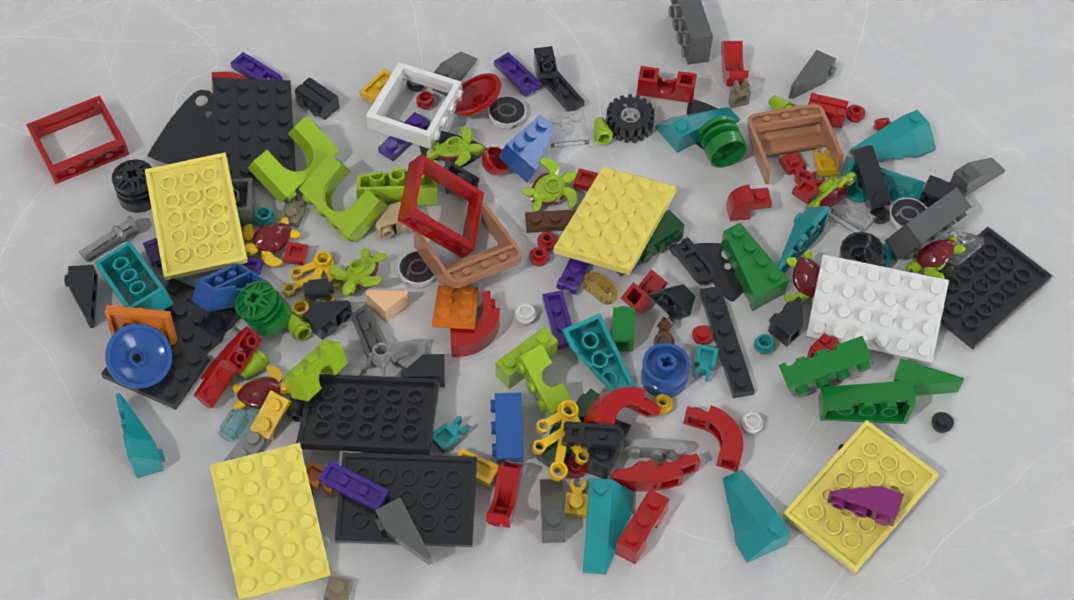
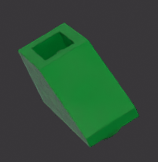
[611,306,635,352]

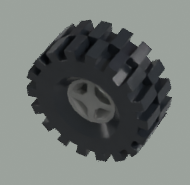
[606,94,655,143]

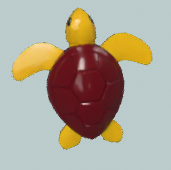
[243,217,301,268]
[233,365,290,412]

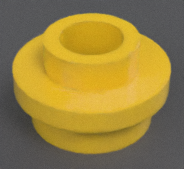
[653,394,673,415]

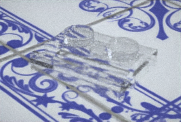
[828,197,876,234]

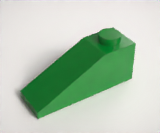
[893,358,964,396]

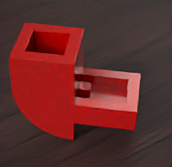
[726,184,772,221]
[620,269,668,313]

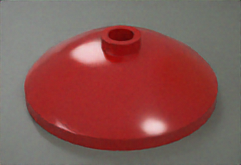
[454,73,502,116]

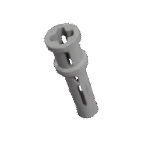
[79,216,140,262]

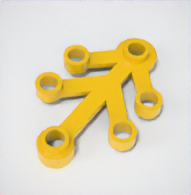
[283,251,342,319]
[532,400,589,481]

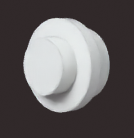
[515,304,536,324]
[741,412,763,434]

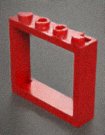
[26,95,130,185]
[397,154,484,258]

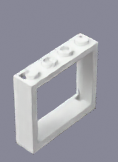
[366,62,464,149]

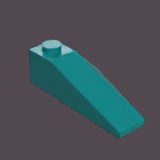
[655,107,740,153]
[850,109,936,163]
[839,156,925,202]
[778,206,831,274]
[562,313,636,391]
[116,393,166,478]
[723,470,790,563]
[583,478,634,575]

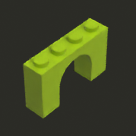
[248,116,339,204]
[299,153,389,243]

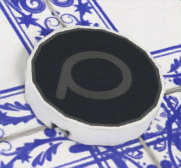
[488,95,526,129]
[889,198,927,230]
[398,250,436,288]

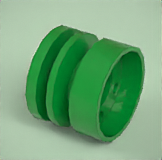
[697,116,748,168]
[235,280,292,337]

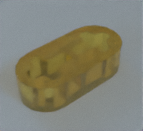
[583,272,618,305]

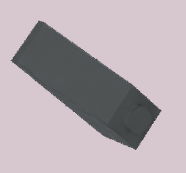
[789,50,837,99]
[432,51,477,96]
[950,157,1005,197]
[540,479,565,543]
[374,498,433,565]

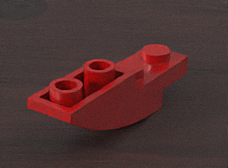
[193,326,263,409]
[610,453,700,492]

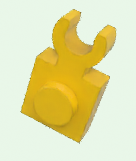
[813,149,838,176]
[564,479,588,519]

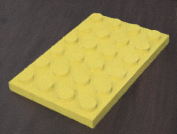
[145,153,248,280]
[554,166,676,275]
[783,420,939,574]
[210,443,331,600]

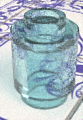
[218,408,250,442]

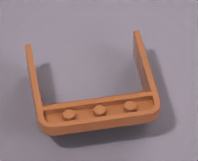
[747,104,844,184]
[414,203,522,288]

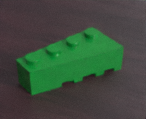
[721,223,789,311]
[778,336,874,397]
[818,380,916,424]

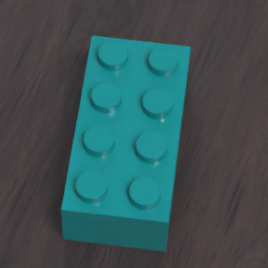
[94,241,174,310]

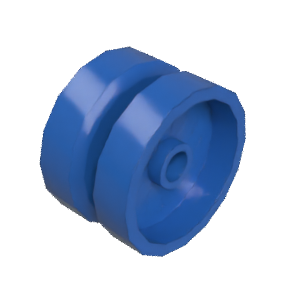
[641,343,690,398]

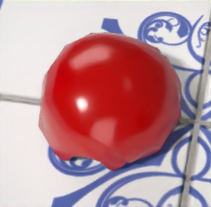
[482,146,509,176]

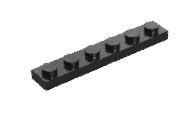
[699,286,755,398]

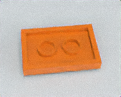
[432,285,479,329]
[104,305,177,345]

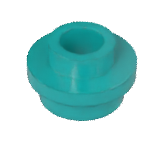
[254,207,275,226]
[754,334,775,354]

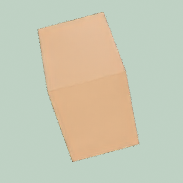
[366,290,409,323]

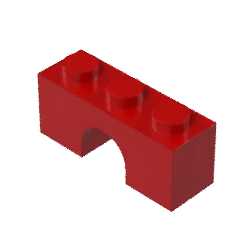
[636,66,697,103]
[615,489,670,564]

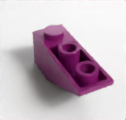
[827,486,904,527]

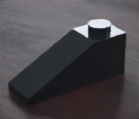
[852,144,891,210]
[64,264,98,328]
[586,419,631,479]

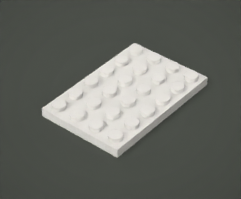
[806,255,949,363]

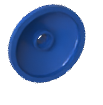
[105,324,172,389]

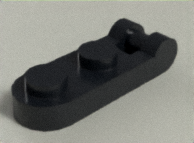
[669,237,715,285]
[561,421,625,449]

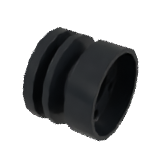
[112,159,152,213]
[839,232,884,266]

